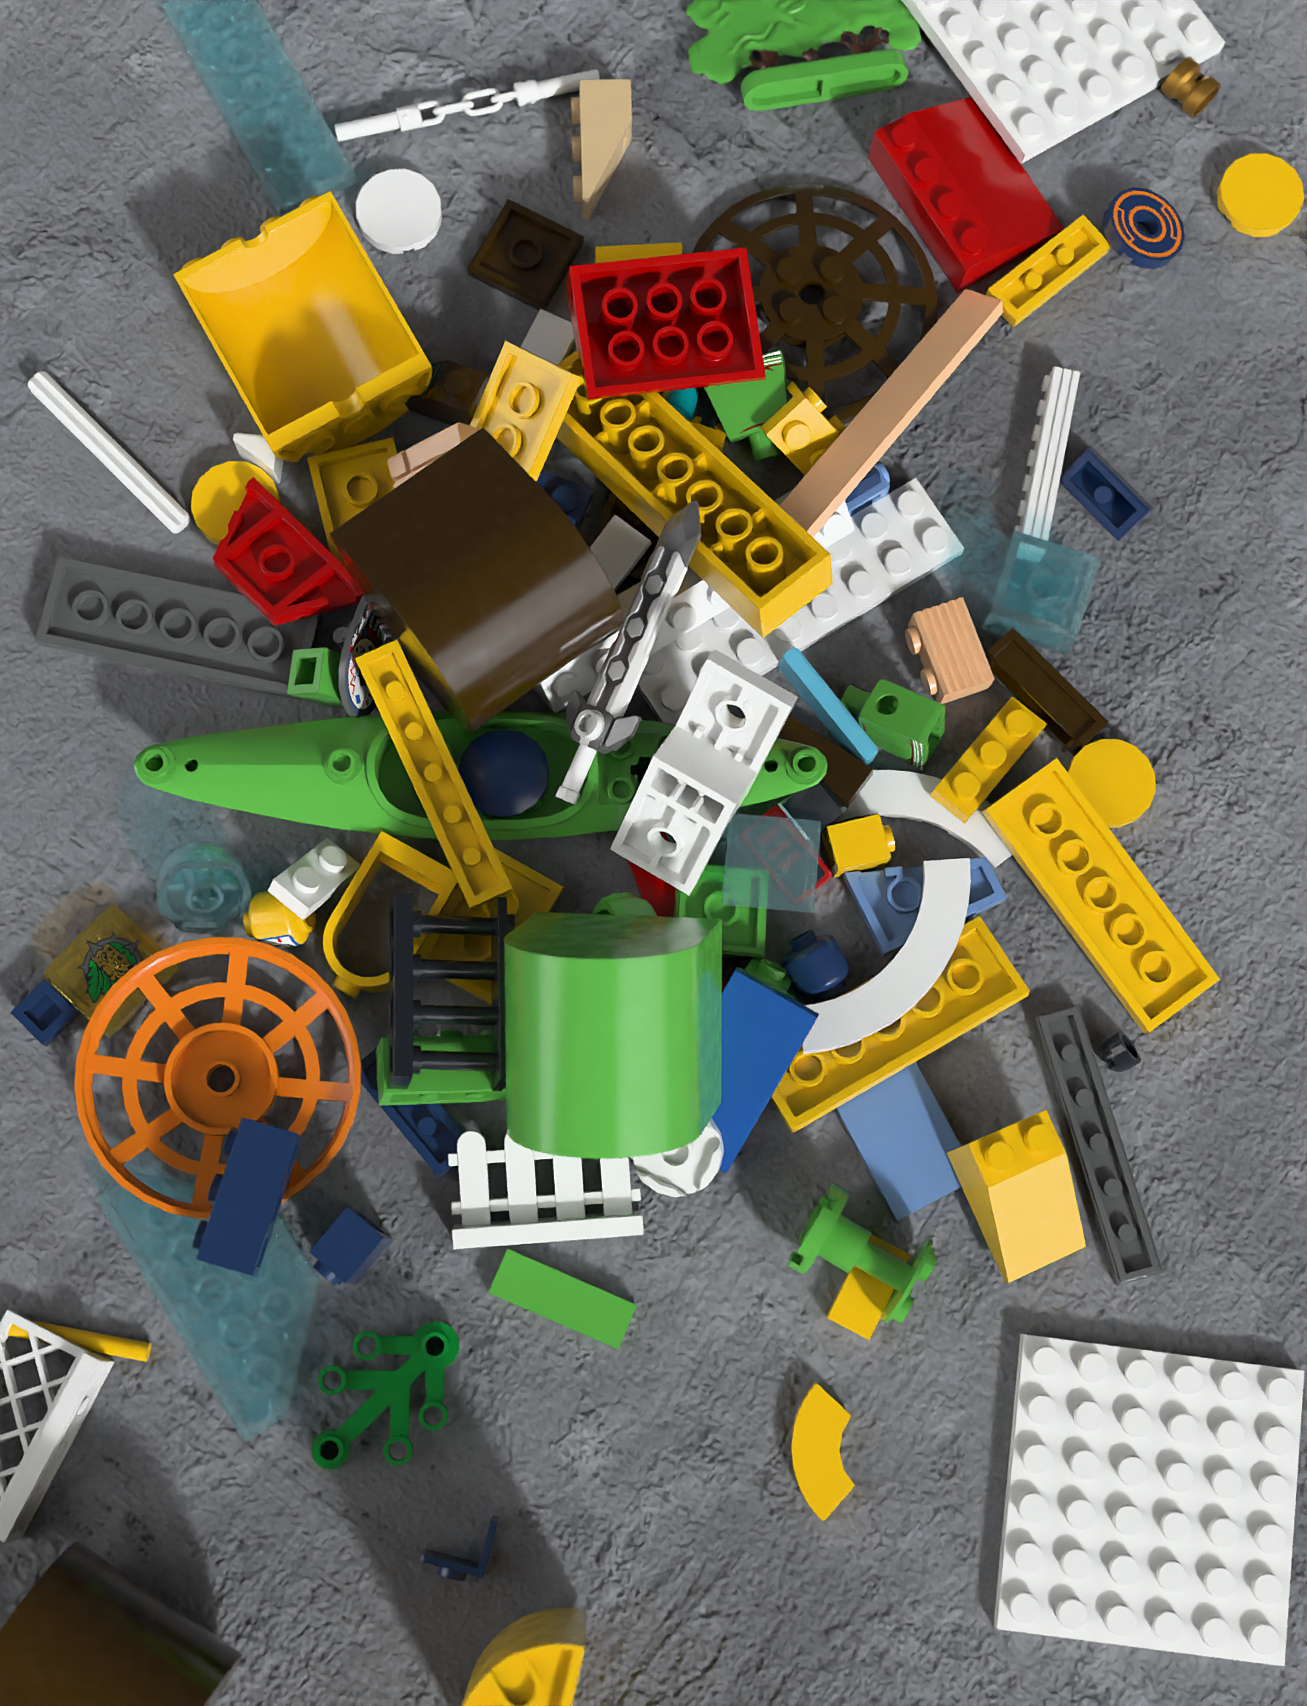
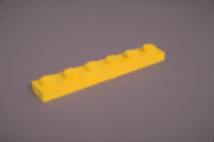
[355,640,513,910]

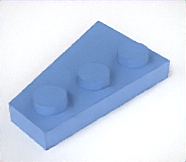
[843,857,1007,957]

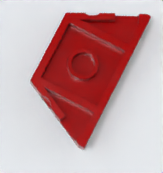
[212,477,363,626]

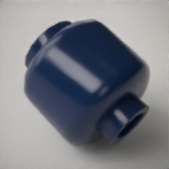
[782,930,850,1002]

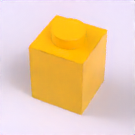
[822,814,895,878]

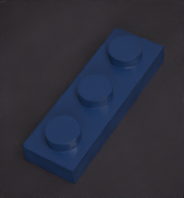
[361,1048,463,1178]

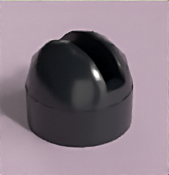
[1100,1031,1141,1072]

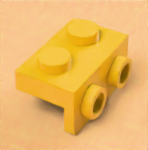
[760,381,846,475]

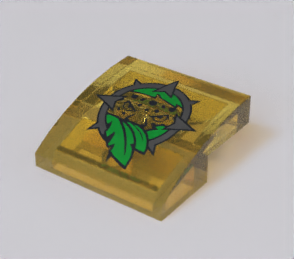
[43,904,179,1038]

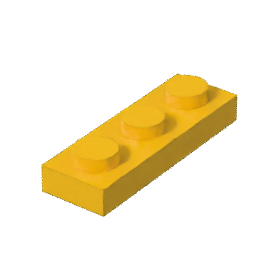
[986,214,1111,328]
[930,696,1047,824]

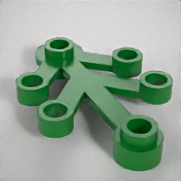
[311,1322,460,1470]

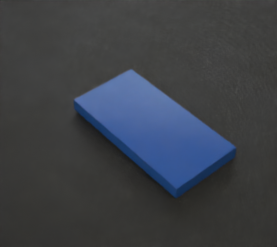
[712,967,819,1173]

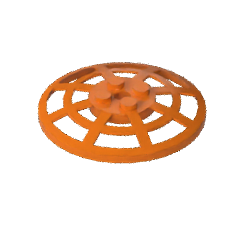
[74,937,362,1220]

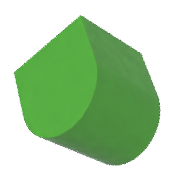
[504,912,722,1159]

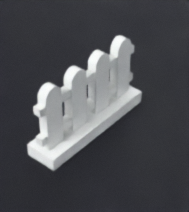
[448,1130,644,1249]

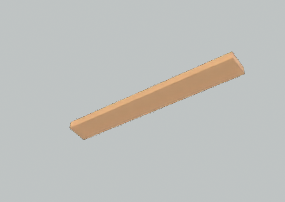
[779,289,1003,537]

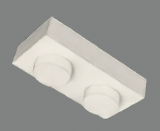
[268,838,361,920]

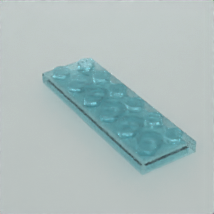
[162,0,357,216]

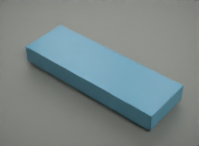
[778,647,878,765]

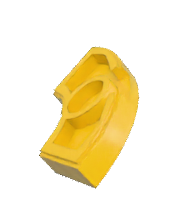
[791,1382,855,1522]

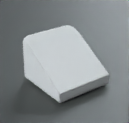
[233,433,283,483]

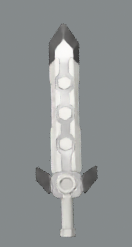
[556,501,701,804]

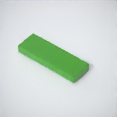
[488,1249,637,1349]

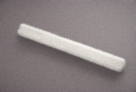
[27,371,191,534]

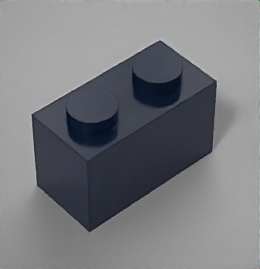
[309,1206,393,1285]

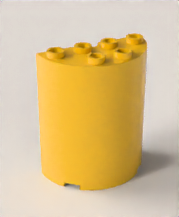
[173,191,432,462]
[462,1608,586,1706]

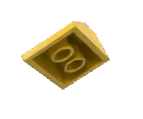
[947,1110,1086,1284]

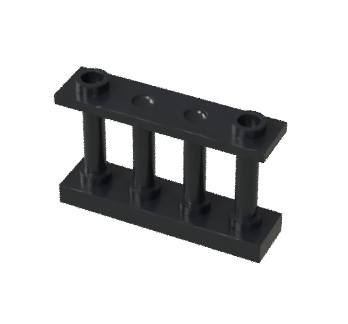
[388,893,515,1092]

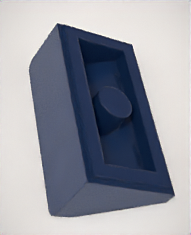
[1059,448,1154,541]

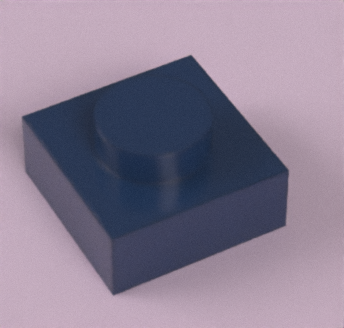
[10,979,81,1047]

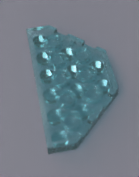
[96,1172,320,1443]

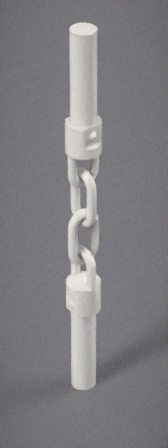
[334,69,600,142]

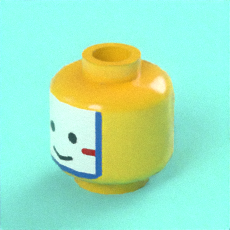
[243,891,316,949]

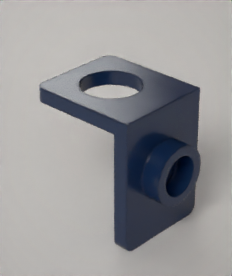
[419,1515,500,1581]

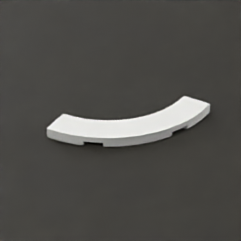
[777,770,1012,869]
[802,858,971,1055]

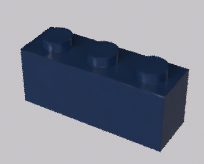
[192,1118,302,1278]

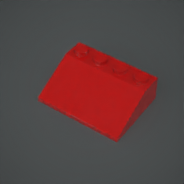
[868,97,1065,294]
[566,247,766,400]

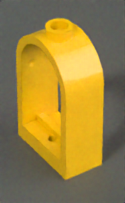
[323,831,459,999]

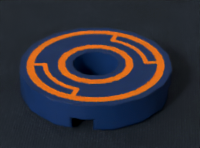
[1102,187,1185,269]

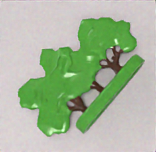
[685,0,922,111]

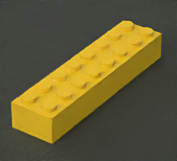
[556,350,833,638]

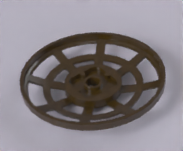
[692,183,938,424]

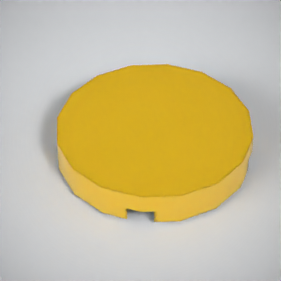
[1217,153,1304,237]
[191,461,281,545]
[1067,739,1156,828]

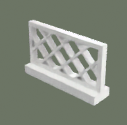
[0,1310,114,1543]

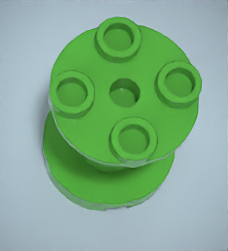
[786,1182,938,1323]

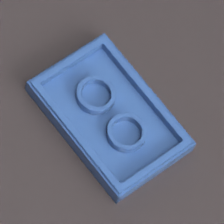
[835,1062,961,1222]

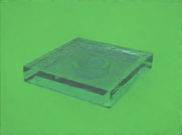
[721,814,821,913]

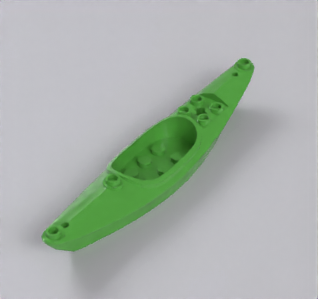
[134,710,827,841]

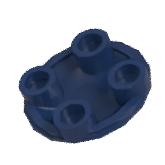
[458,728,549,818]

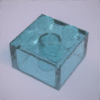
[981,531,1100,655]

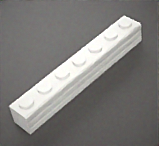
[1012,366,1080,557]

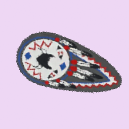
[333,596,389,718]

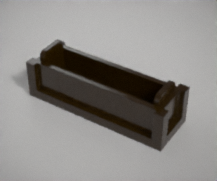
[986,627,1109,756]

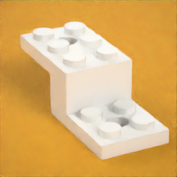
[610,649,798,895]

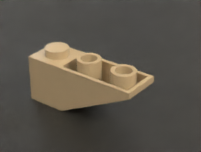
[571,79,632,219]

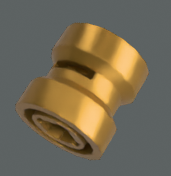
[1161,56,1221,119]

